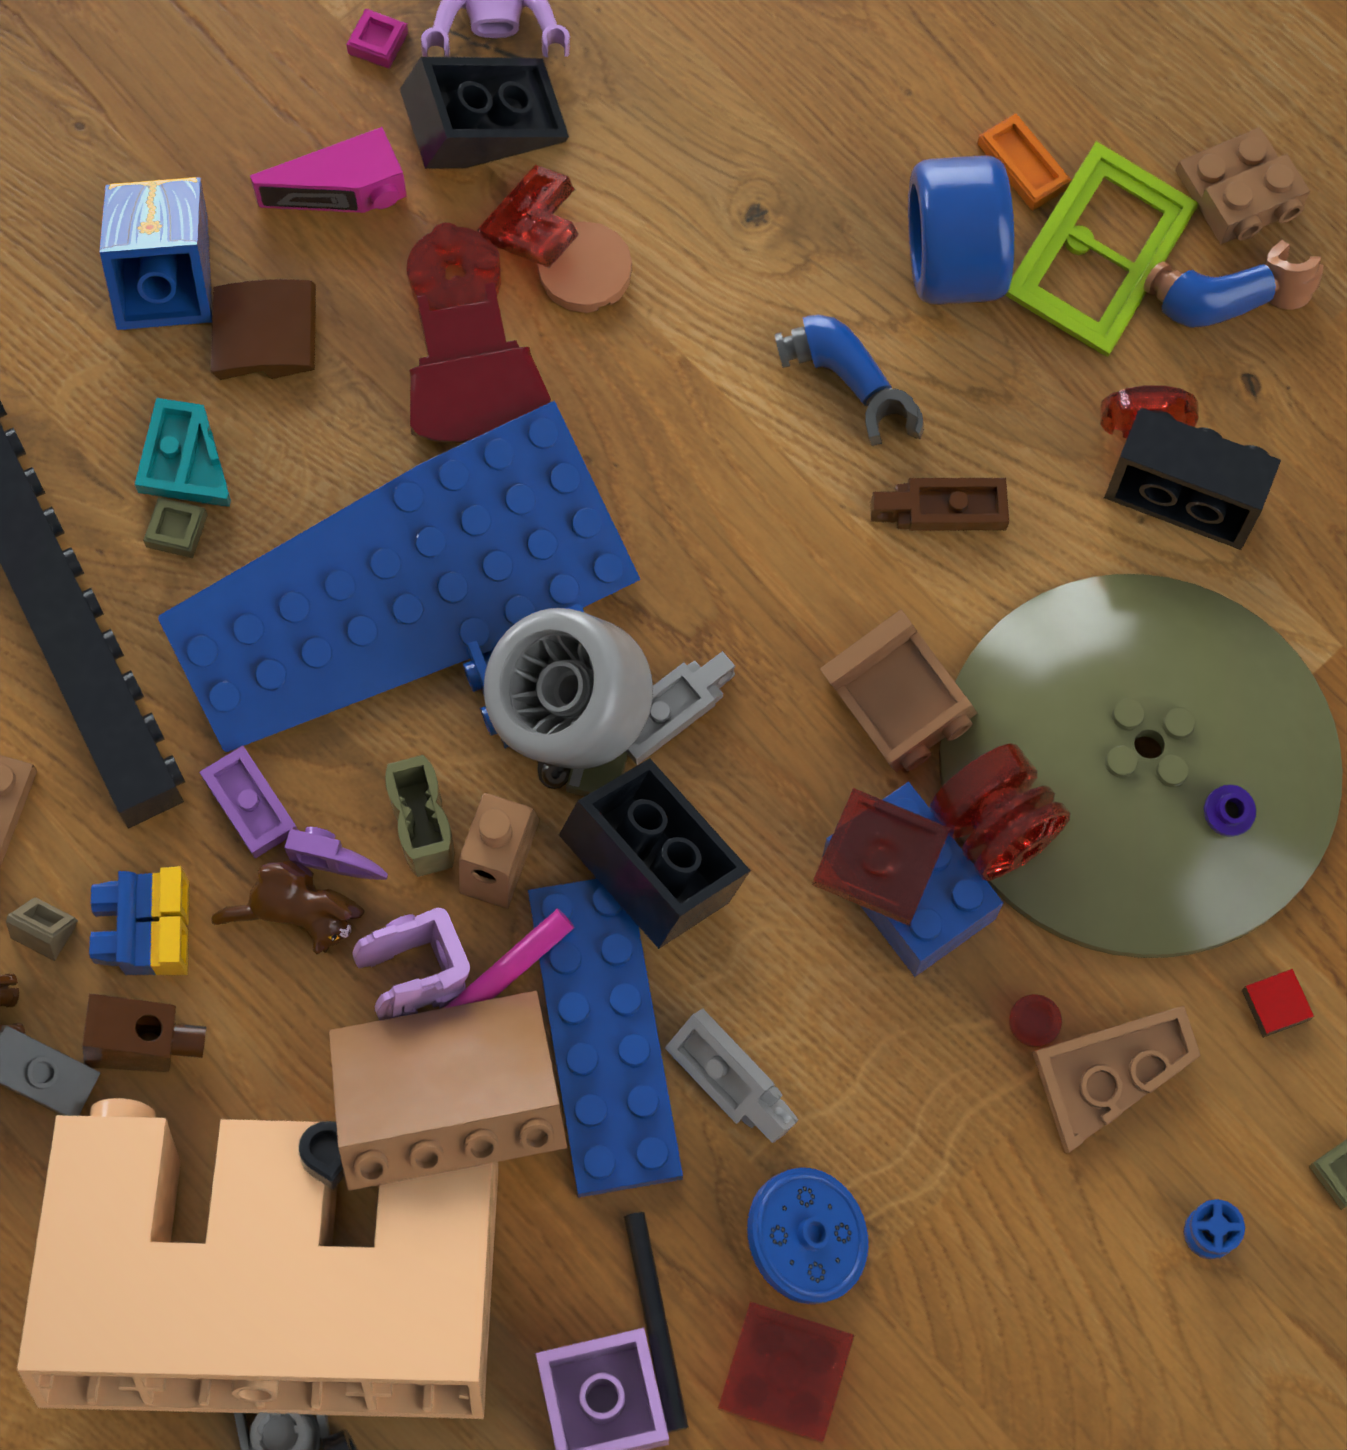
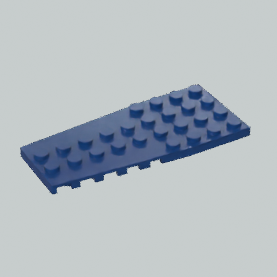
[158,400,641,752]

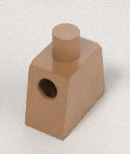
[459,793,540,909]

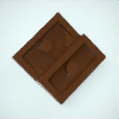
[211,279,316,380]

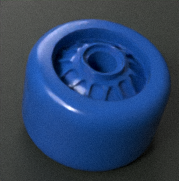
[908,155,1015,305]

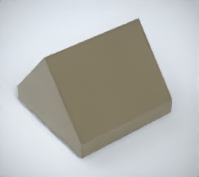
[6,897,78,961]

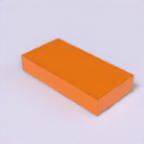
[977,113,1072,211]

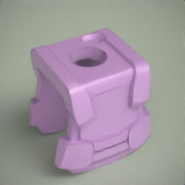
[353,908,470,1020]

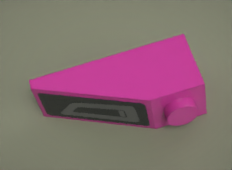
[250,127,407,213]

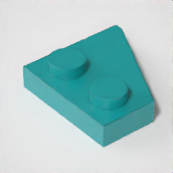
[134,398,231,507]

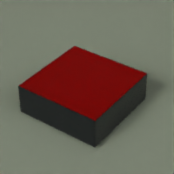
[1242,969,1314,1038]

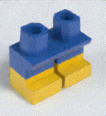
[89,866,189,975]

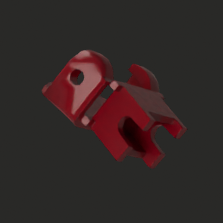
[409,282,551,443]

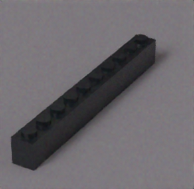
[0,400,185,829]

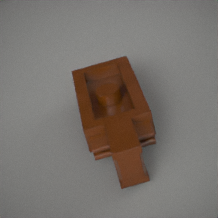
[870,478,1009,531]

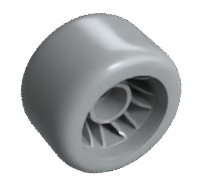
[484,608,653,769]

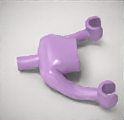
[421,0,570,57]

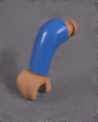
[1144,240,1324,328]

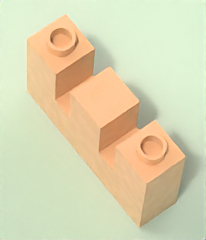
[17,1098,498,1419]

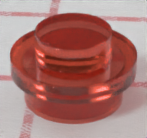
[1009,994,1062,1047]

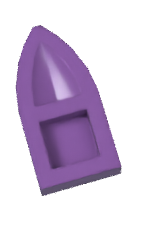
[284,827,388,880]

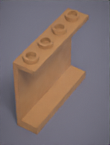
[329,991,567,1191]

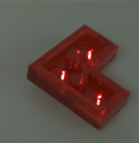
[477,165,579,268]

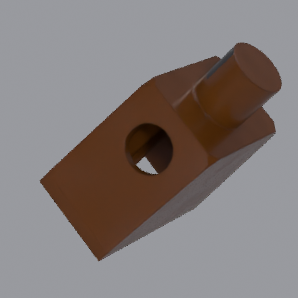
[82,994,206,1072]

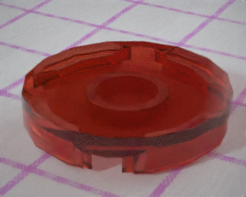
[1100,385,1199,438]

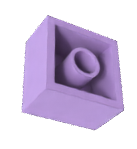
[536,1328,669,1450]

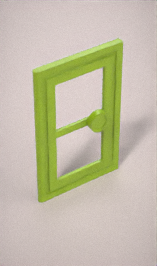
[1005,141,1199,356]

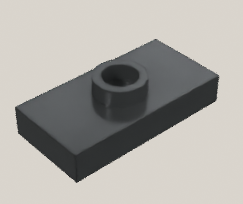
[0,1025,101,1116]

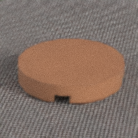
[538,221,632,313]

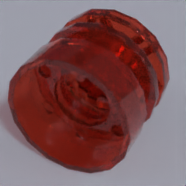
[930,743,1070,881]

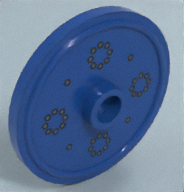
[747,1168,868,1304]

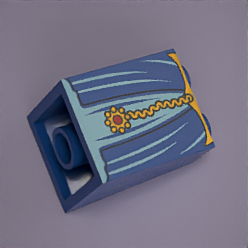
[100,177,212,330]

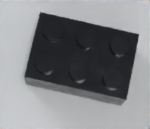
[1104,407,1281,550]
[559,758,751,949]

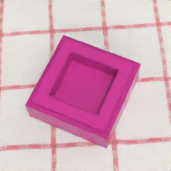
[346,8,408,69]

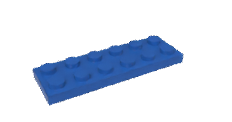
[528,879,683,1198]

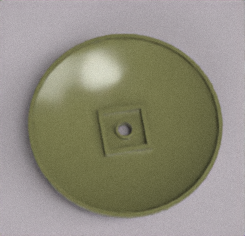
[939,574,1343,958]

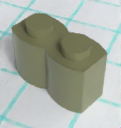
[385,755,455,877]

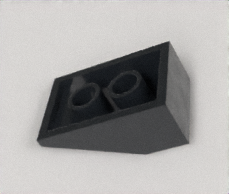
[400,57,569,169]

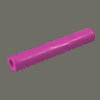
[444,908,575,1008]

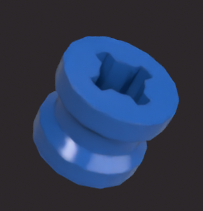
[1183,1199,1245,1260]

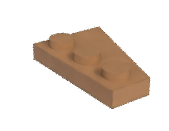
[1032,1005,1201,1153]

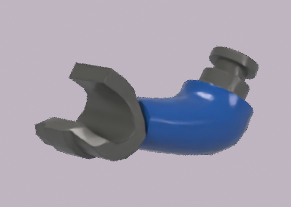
[775,314,924,446]

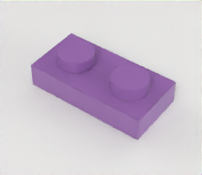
[199,746,298,859]

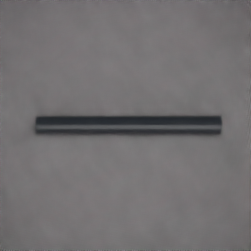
[624,1212,689,1432]

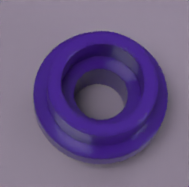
[1204,785,1256,837]

